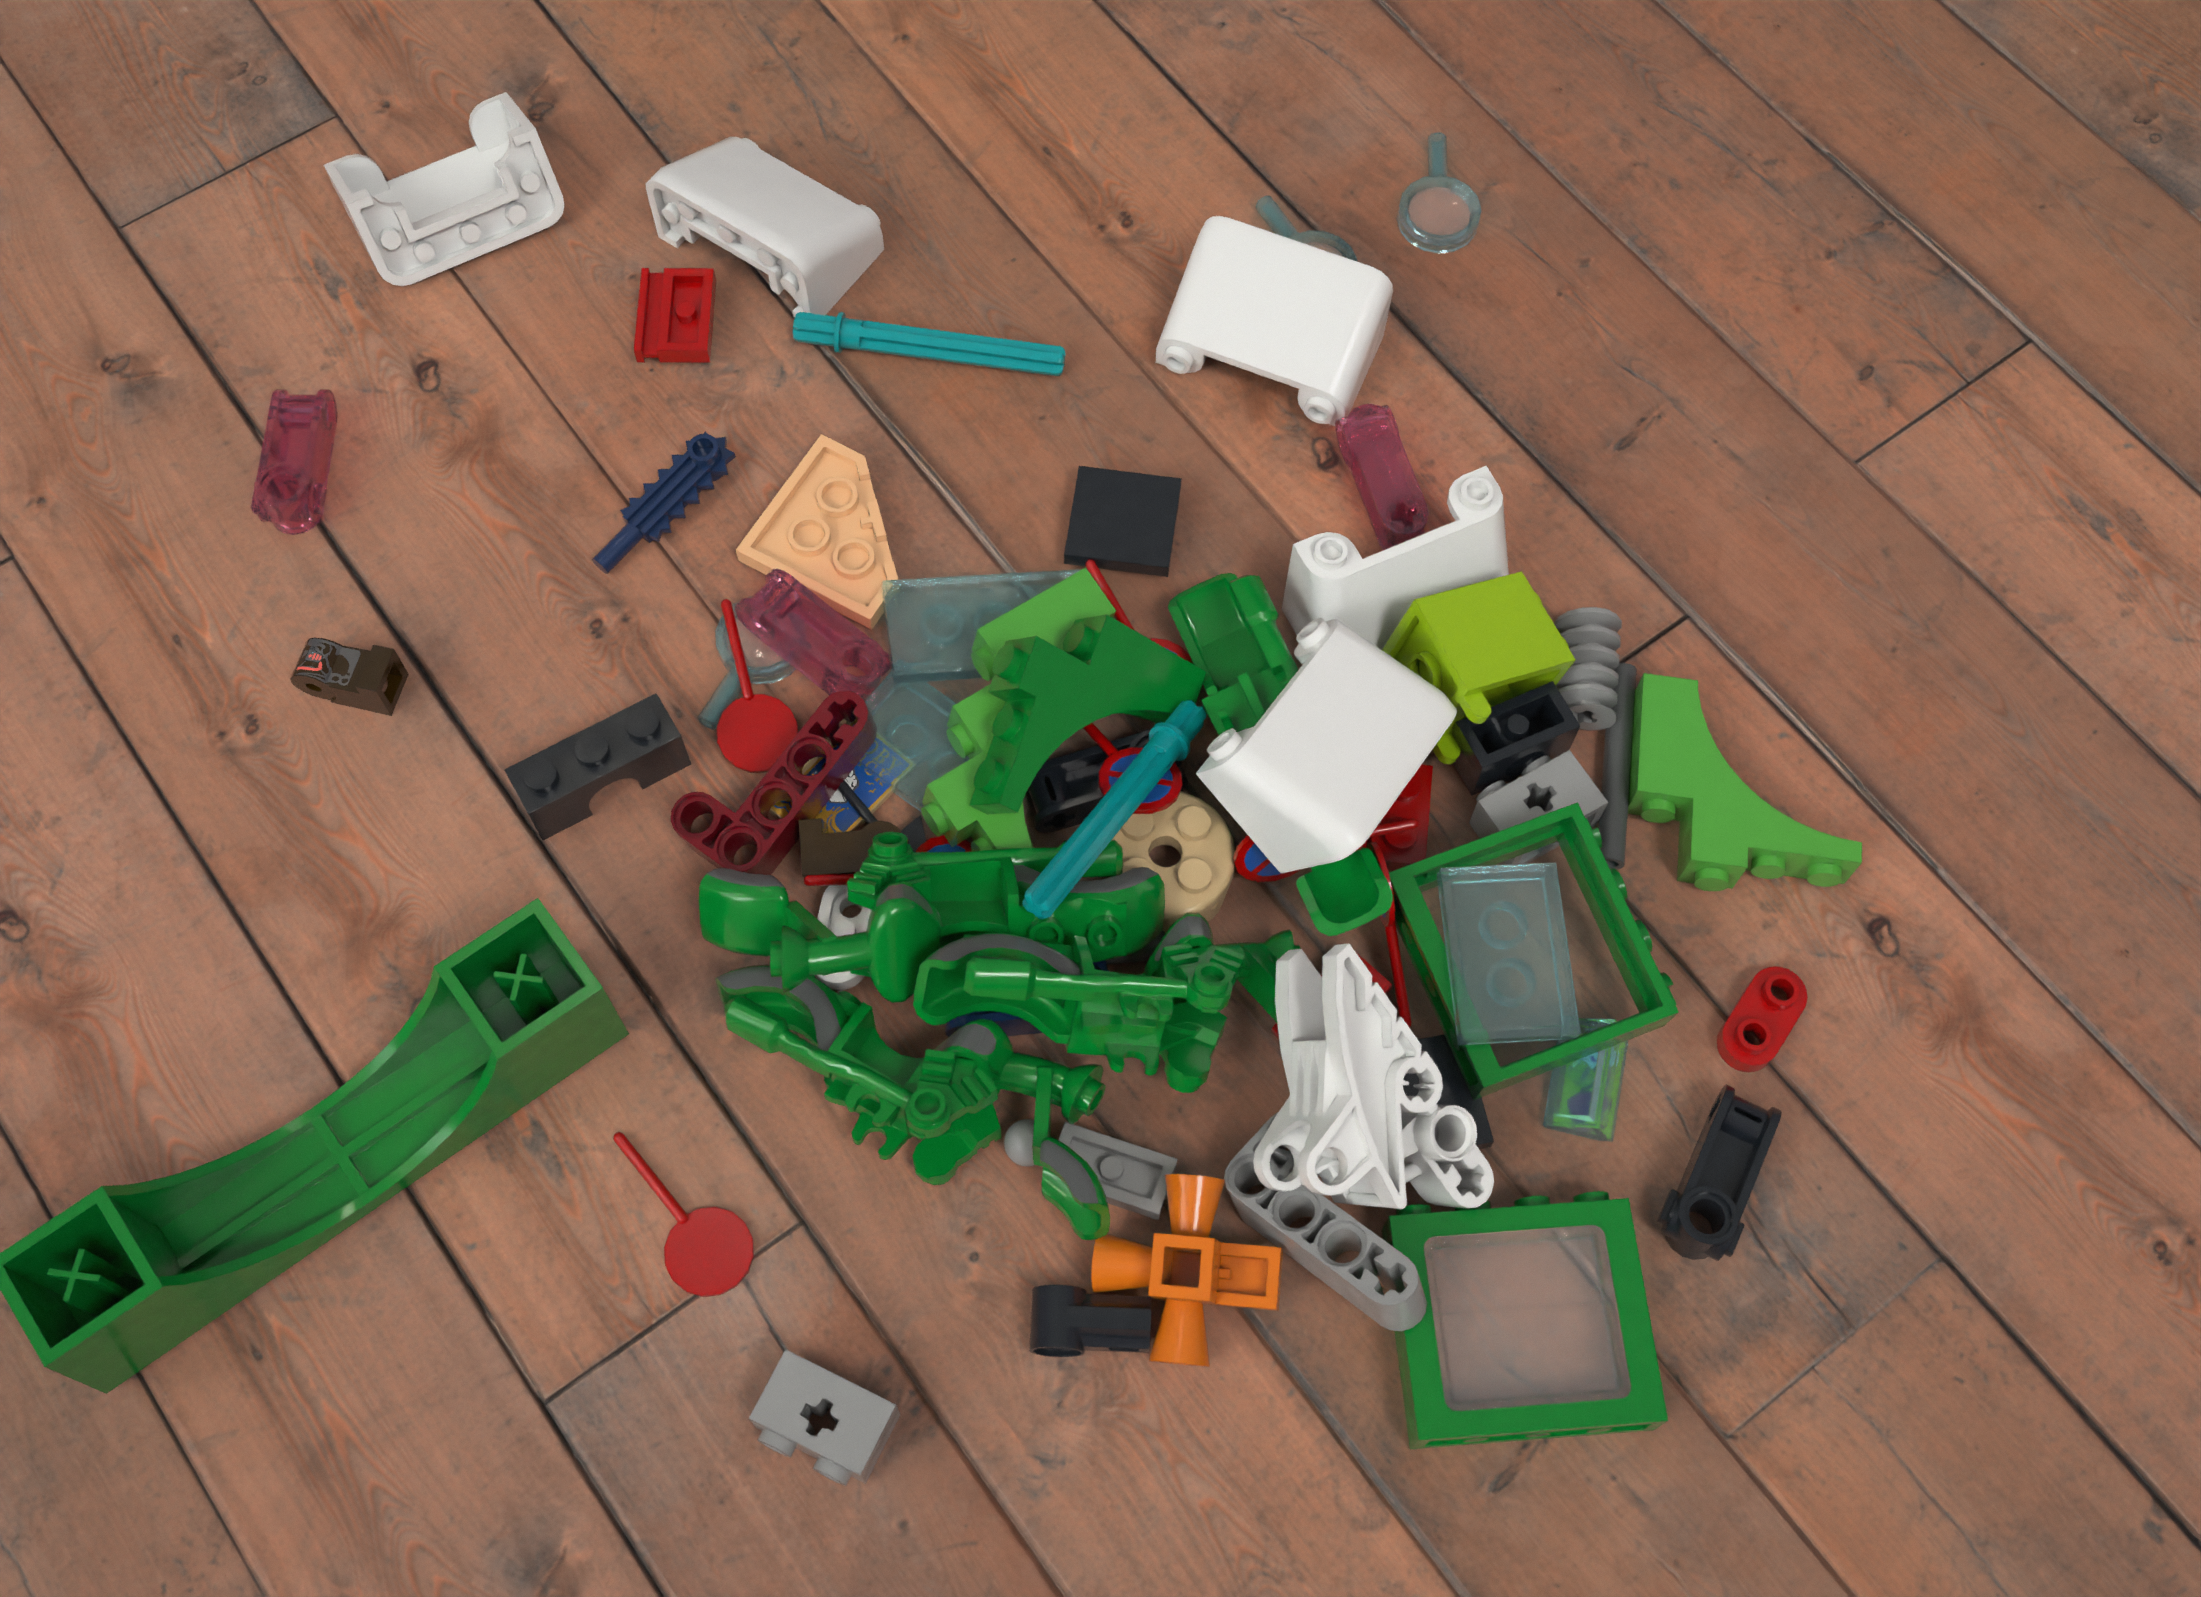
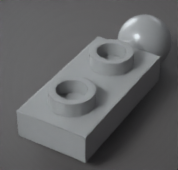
[1004,1119,1178,1220]

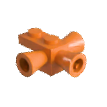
[1091,1174,1283,1367]

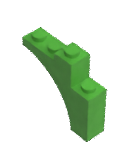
[1628,673,1862,891]

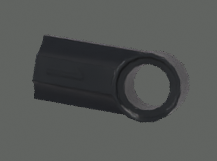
[1029,1285,1151,1357]

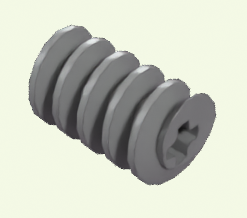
[1554,607,1622,731]

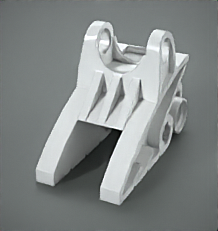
[1253,943,1494,1209]

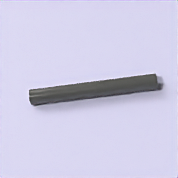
[1598,663,1637,870]

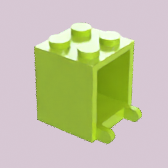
[1382,571,1576,764]

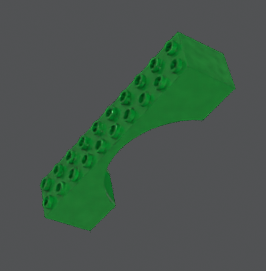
[0,898,629,1394]

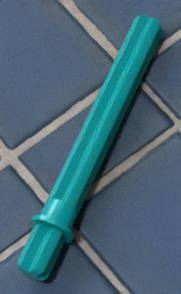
[793,312,1066,376]
[1022,700,1207,919]

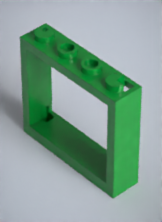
[1389,802,1679,1100]

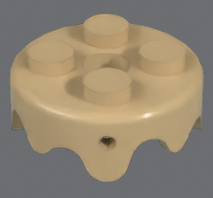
[1096,791,1235,933]

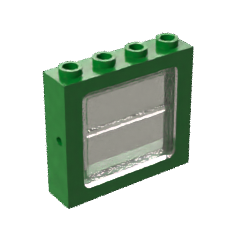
[1381,1191,1668,1450]

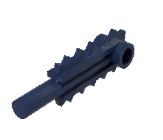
[592,431,736,574]

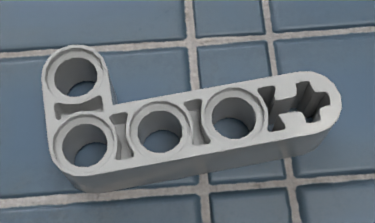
[1224,1112,1427,1331]

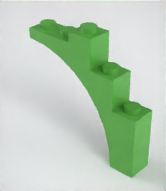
[921,567,1116,851]

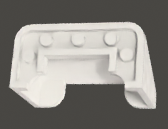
[324,92,565,286]
[646,137,884,317]
[1155,216,1393,429]
[1282,466,1509,650]
[1196,618,1457,874]

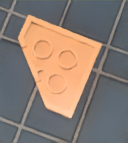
[736,434,900,630]

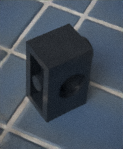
[1452,681,1580,796]

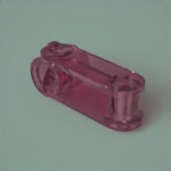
[251,389,337,535]
[1335,404,1429,550]
[735,568,891,703]

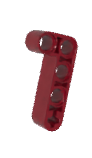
[671,691,877,875]

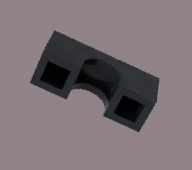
[504,693,691,840]

